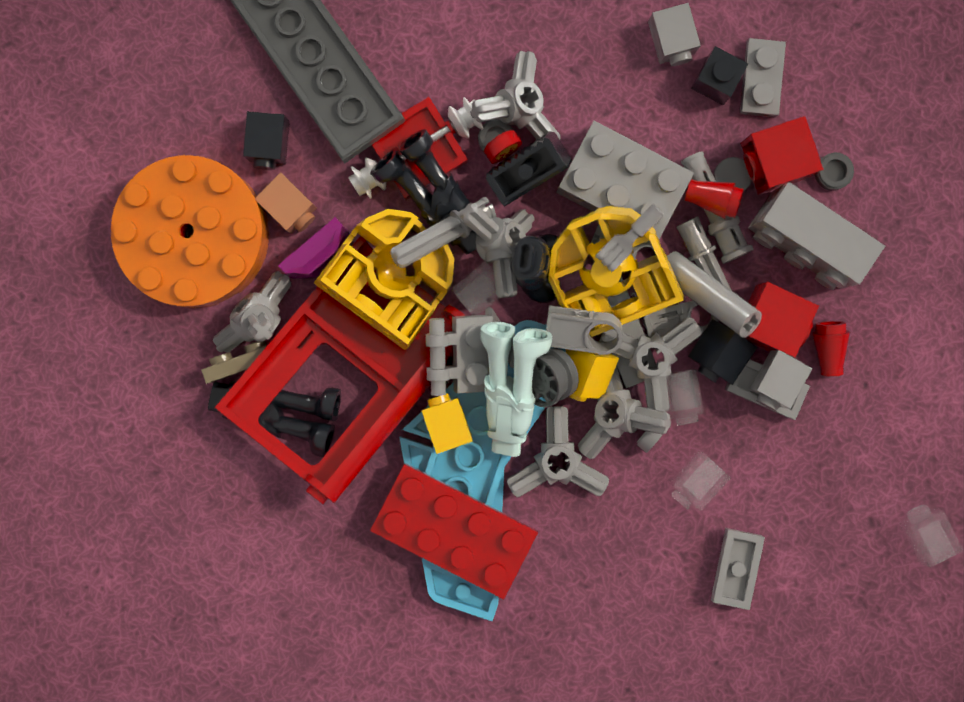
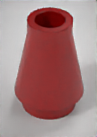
[685,179,744,219]
[812,321,850,376]

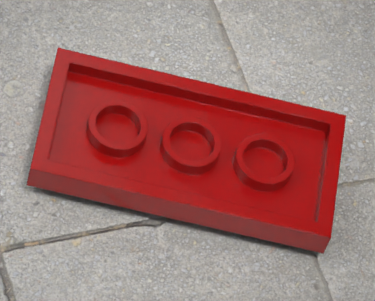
[370,463,538,600]

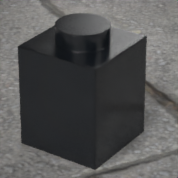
[691,46,748,105]
[243,111,290,170]
[688,319,757,385]

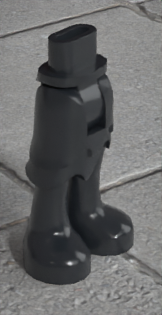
[370,129,477,255]
[512,234,561,303]
[208,381,341,457]

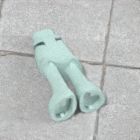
[480,322,552,457]

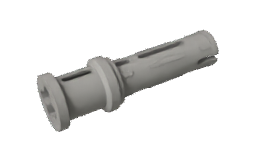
[681,151,754,264]

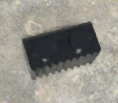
[486,131,572,207]

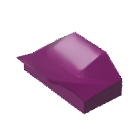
[278,217,348,279]

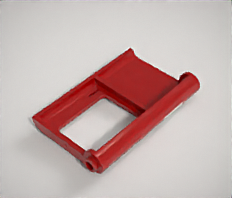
[215,236,466,505]

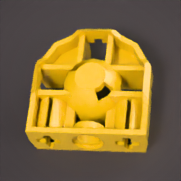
[548,206,684,337]
[314,209,455,350]

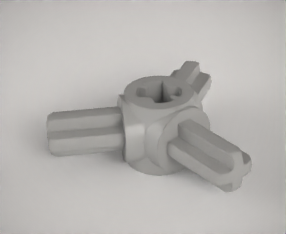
[470,51,561,140]
[460,203,535,298]
[213,271,291,353]
[599,317,702,412]
[578,365,671,459]
[507,406,609,497]

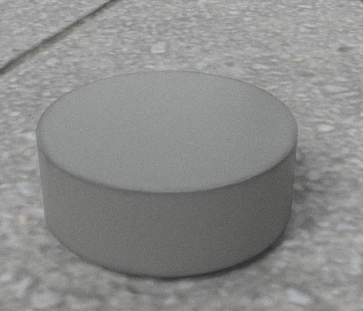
[637,431,663,453]

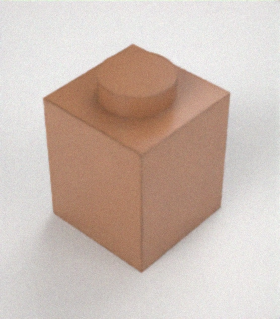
[256,172,317,234]

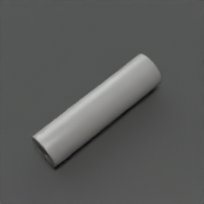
[667,252,762,337]

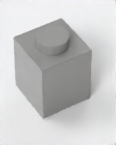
[648,3,701,66]
[749,350,813,411]

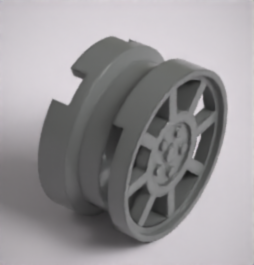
[532,347,579,408]

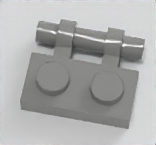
[426,315,493,396]

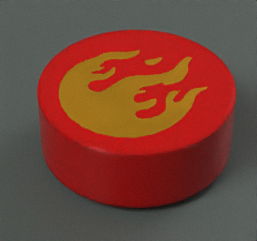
[484,130,522,164]

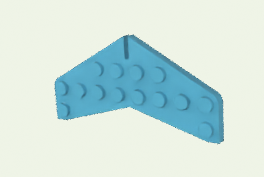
[399,320,566,621]

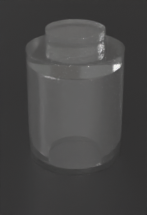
[666,369,705,425]

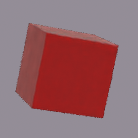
[740,116,824,195]
[744,282,819,358]

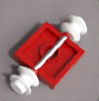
[348,97,484,200]

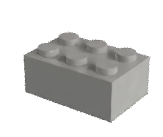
[556,121,694,239]
[748,182,885,290]

